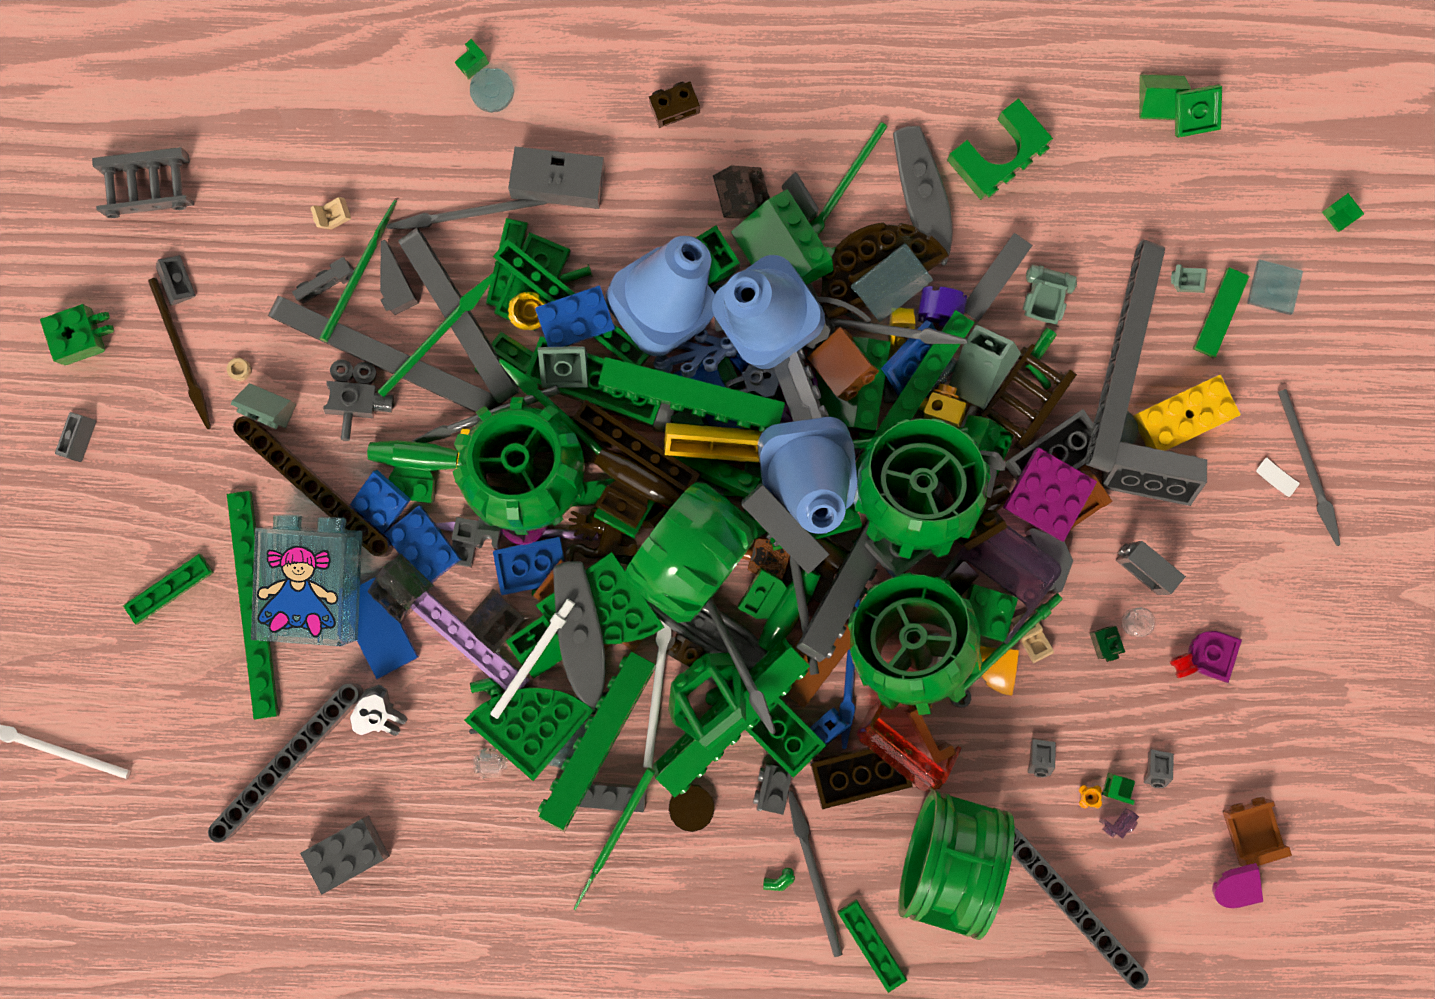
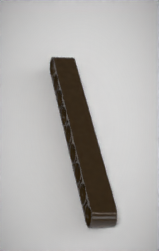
[233,416,393,557]

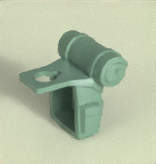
[1023,264,1077,324]

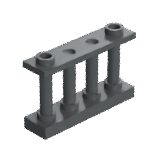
[92,147,194,218]

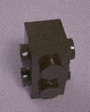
[649,81,700,128]

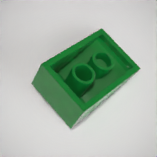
[745,697,826,778]

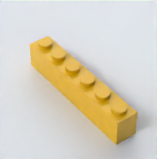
[664,423,762,462]

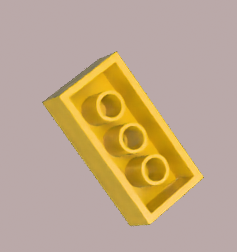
[1131,374,1241,451]

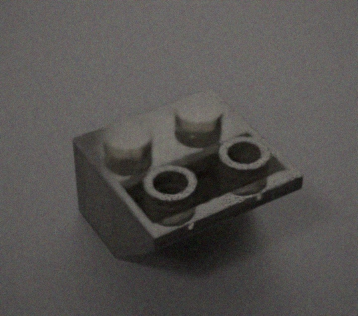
[713,165,770,219]
[367,554,434,623]
[463,589,528,653]

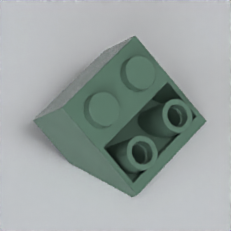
[231,383,297,429]

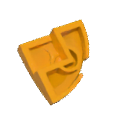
[980,646,1019,696]

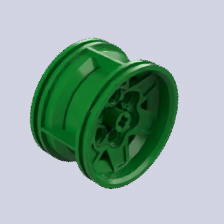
[898,790,1015,940]

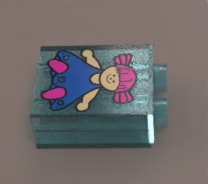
[251,514,362,646]

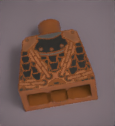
[742,539,789,581]

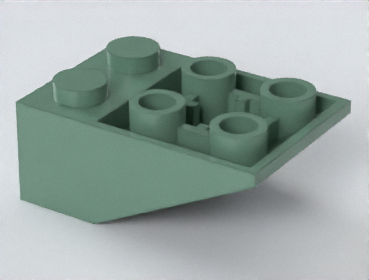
[949,325,1021,410]

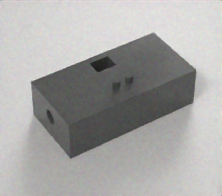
[508,146,605,209]
[741,483,829,574]

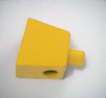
[919,392,966,428]

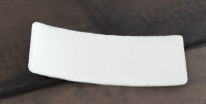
[1256,458,1299,497]

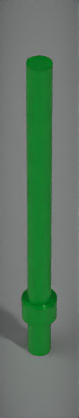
[963,593,1063,691]

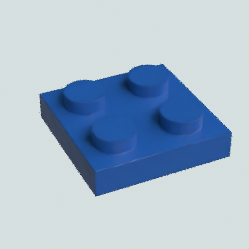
[349,470,411,534]

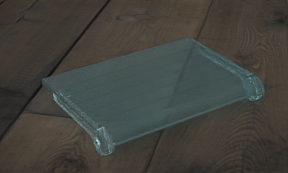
[851,243,933,322]

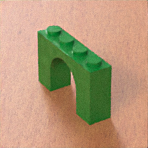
[947,98,1053,200]

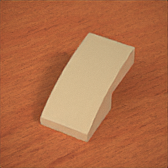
[1011,610,1054,664]

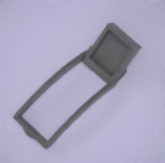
[807,283,871,323]

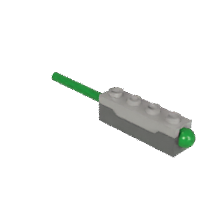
[774,348,829,422]

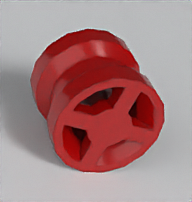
[1169,652,1199,678]

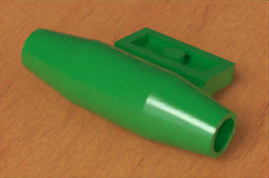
[367,440,458,503]
[738,568,821,651]

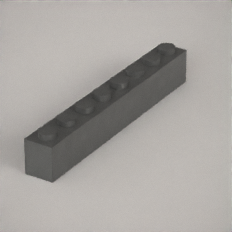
[796,495,903,662]

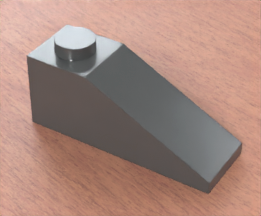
[380,240,419,315]

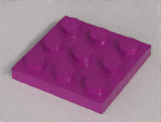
[1003,447,1097,542]

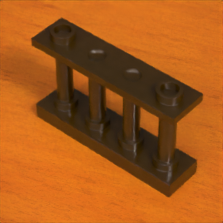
[978,344,1077,451]

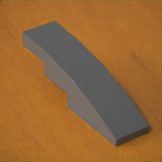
[964,233,1033,322]

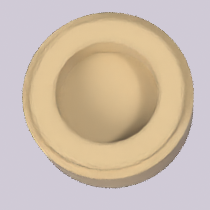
[227,358,252,381]

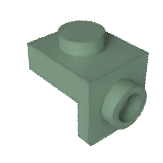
[1171,264,1208,293]

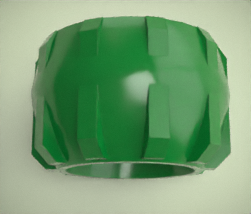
[453,397,585,535]
[854,418,991,559]
[624,483,757,623]
[848,572,982,715]

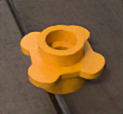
[933,384,959,399]
[1079,785,1102,808]

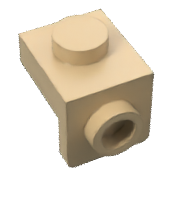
[311,197,351,230]

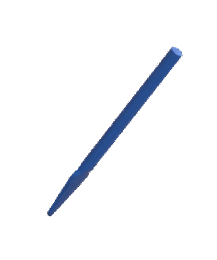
[839,599,860,749]

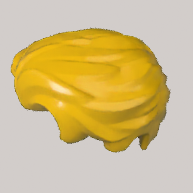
[508,292,547,330]

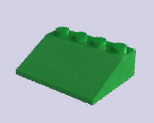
[731,189,833,285]
[815,337,891,433]

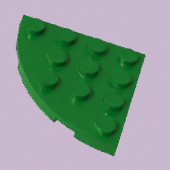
[536,552,665,644]
[464,688,594,781]

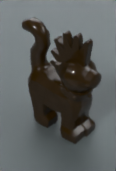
[565,508,640,565]

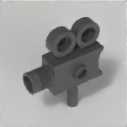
[323,360,394,441]

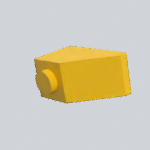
[888,308,915,360]

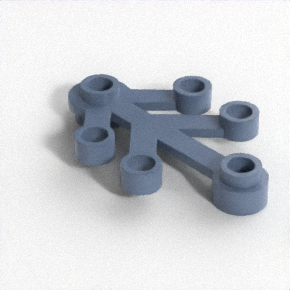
[653,329,738,378]

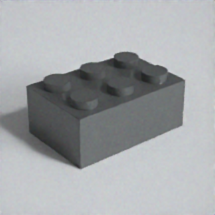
[300,815,390,895]

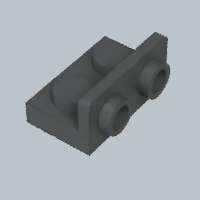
[753,763,792,815]

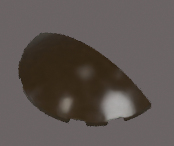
[821,222,949,319]

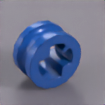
[729,352,749,374]

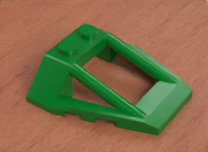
[668,653,746,750]

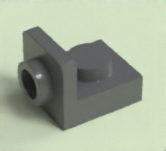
[1028,739,1056,778]
[1144,749,1174,788]

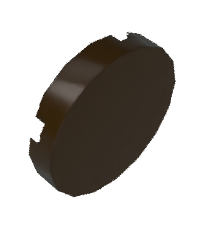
[669,785,715,832]

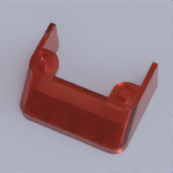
[857,700,962,791]

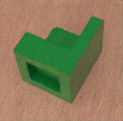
[455,39,489,80]
[1322,193,1364,232]
[1102,773,1135,805]

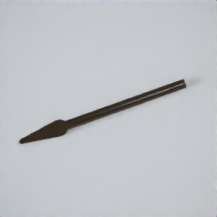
[148,278,211,429]

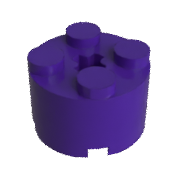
[918,286,967,328]

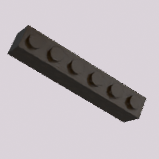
[573,399,700,493]

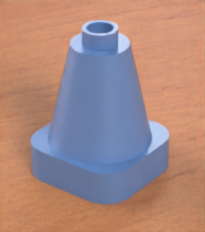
[605,236,715,356]
[712,255,825,369]
[758,417,857,534]

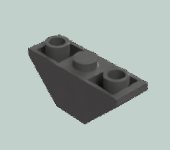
[1024,528,1073,594]

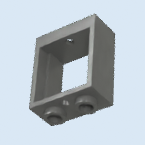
[1115,541,1186,595]

